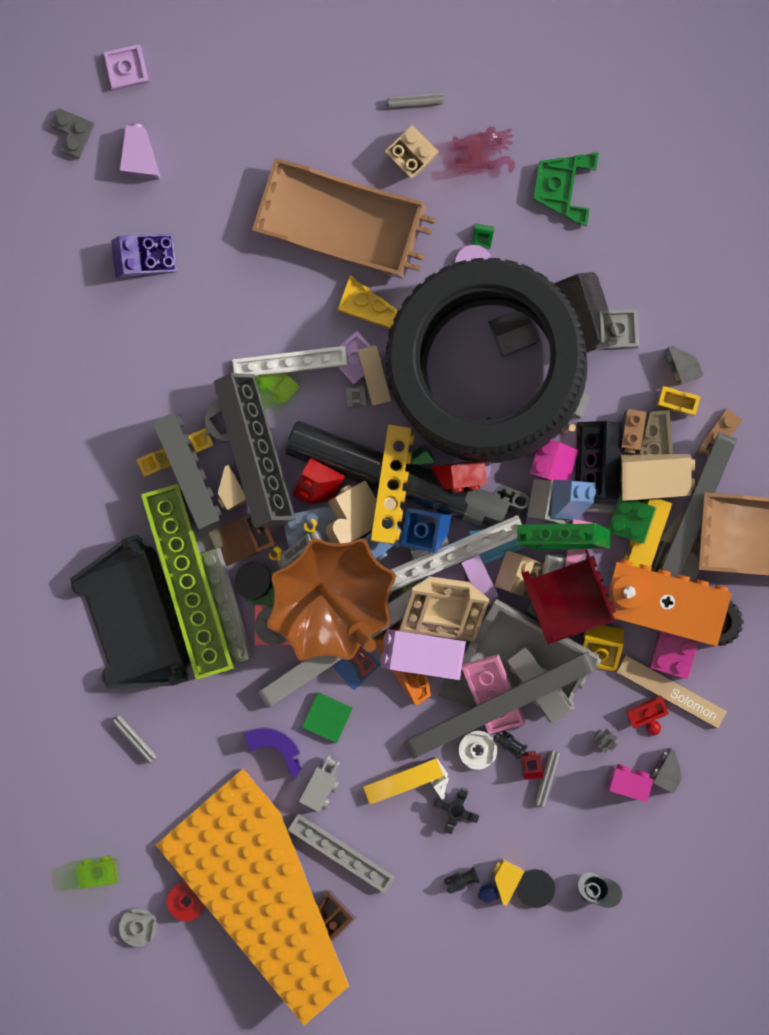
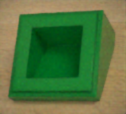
[472,223,494,249]

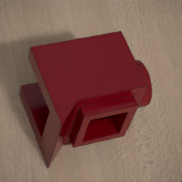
[520,750,543,780]

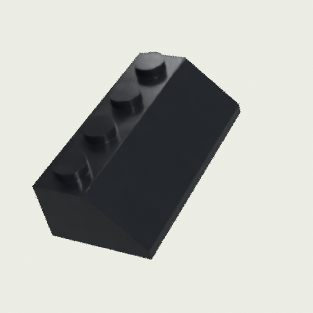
[575,421,622,499]

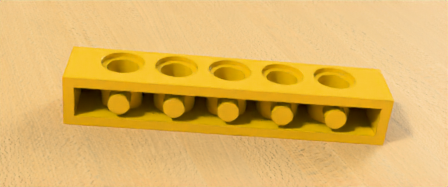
[371,425,414,545]

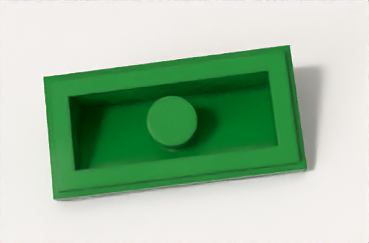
[411,445,435,465]

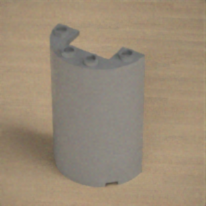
[462,599,601,705]

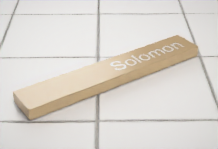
[616,655,727,728]

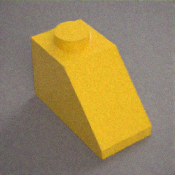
[493,859,524,906]

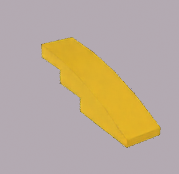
[363,758,444,805]

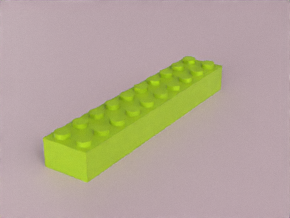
[141,484,235,680]

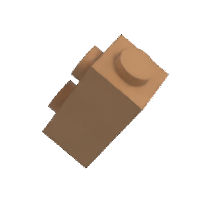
[621,409,647,454]

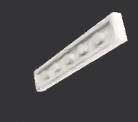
[232,346,348,377]

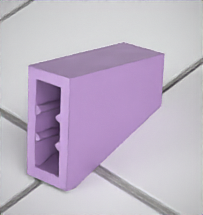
[120,123,160,179]
[460,555,498,606]

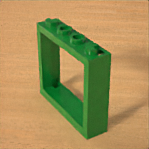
[517,523,610,550]

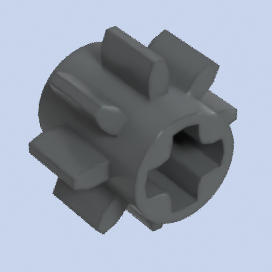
[594,729,618,752]

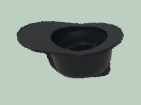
[578,872,622,908]

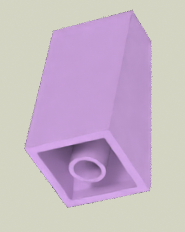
[380,629,466,680]

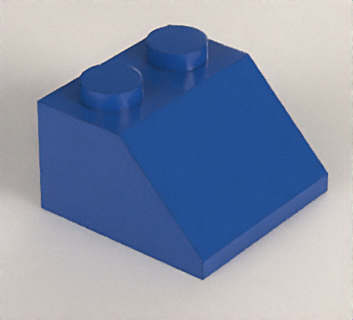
[401,508,451,553]

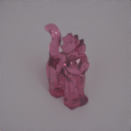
[452,126,515,174]

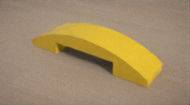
[136,428,214,477]

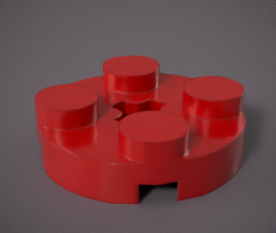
[167,882,205,921]

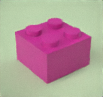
[648,631,699,679]
[605,764,653,802]

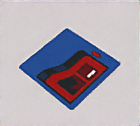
[332,646,381,690]

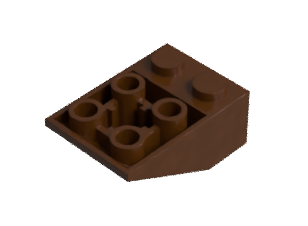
[208,514,276,566]

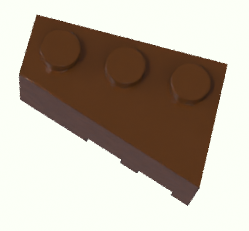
[318,890,356,942]

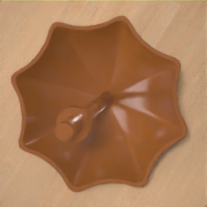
[267,538,396,661]

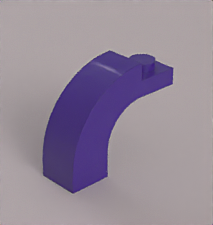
[243,727,302,778]

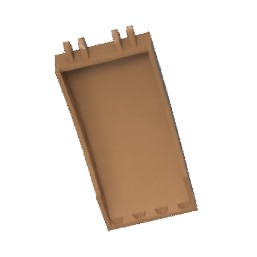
[252,158,436,280]
[699,492,769,576]

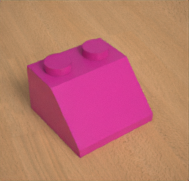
[530,440,579,481]

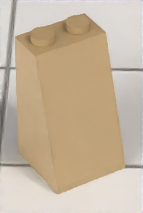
[620,454,695,500]

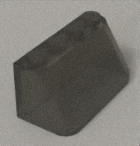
[554,272,618,354]

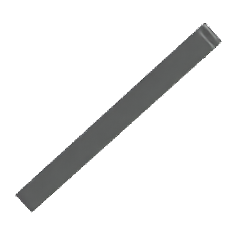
[639,432,737,633]
[404,652,597,759]

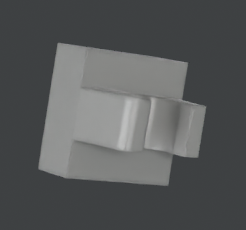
[346,386,367,408]

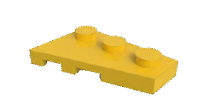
[338,275,398,329]

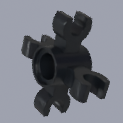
[433,787,479,834]

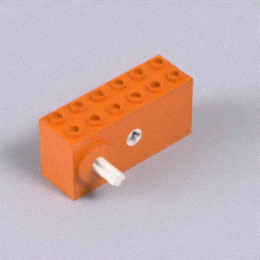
[607,559,732,646]

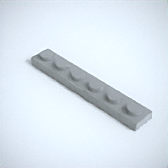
[201,548,253,664]
[288,813,395,894]

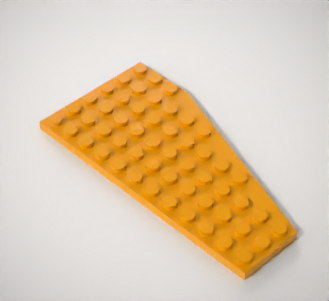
[156,769,349,1026]

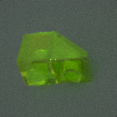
[256,374,301,405]

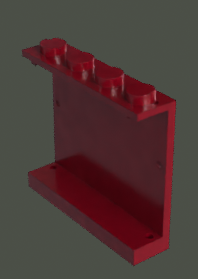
[521,550,616,645]

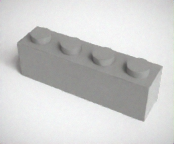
[508,646,576,724]

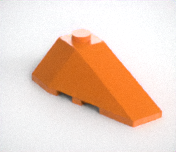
[373,624,431,706]

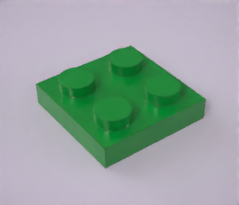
[608,496,657,545]

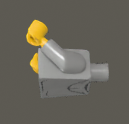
[269,519,324,569]

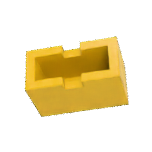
[655,386,701,417]

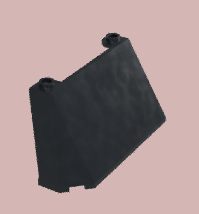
[70,535,191,688]

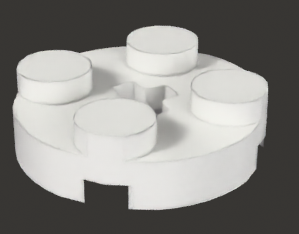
[459,731,497,770]

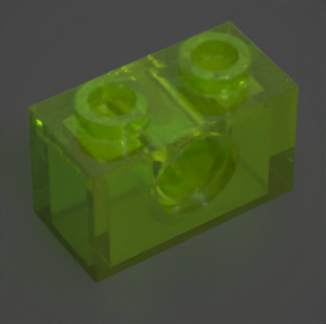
[76,855,120,889]

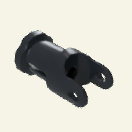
[493,730,528,760]
[444,867,480,893]

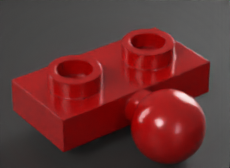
[626,695,669,736]

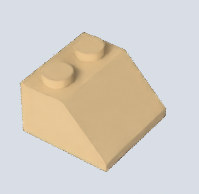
[217,465,246,511]

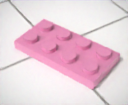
[462,654,526,734]

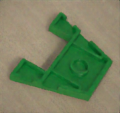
[533,152,599,227]

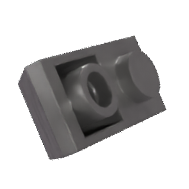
[665,346,703,385]
[650,748,683,794]

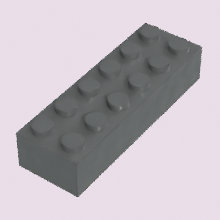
[152,413,222,529]

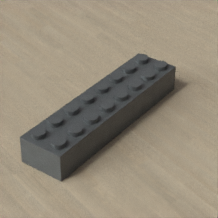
[213,373,295,528]

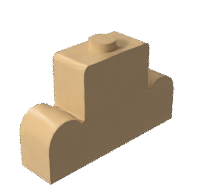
[326,481,401,543]

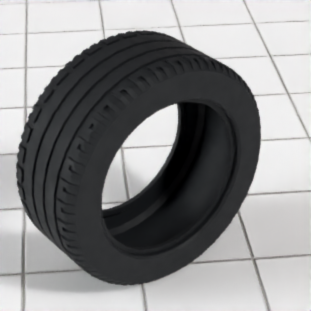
[386,258,588,463]

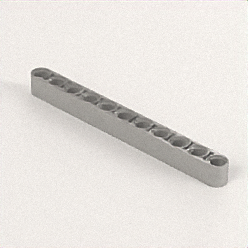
[257,576,431,708]

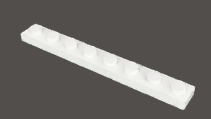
[390,515,522,592]

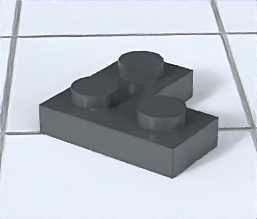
[51,108,94,159]

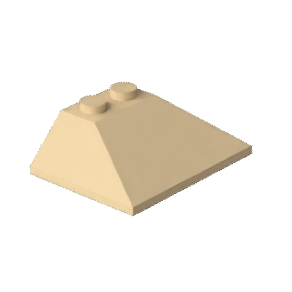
[399,577,489,641]

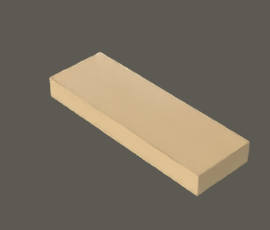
[358,345,391,406]

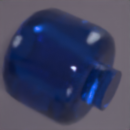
[478,883,499,904]

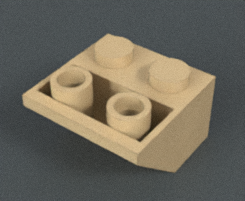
[385,125,439,179]
[494,550,544,600]

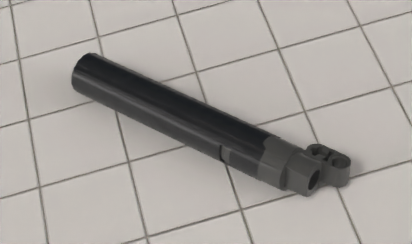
[285,421,529,527]

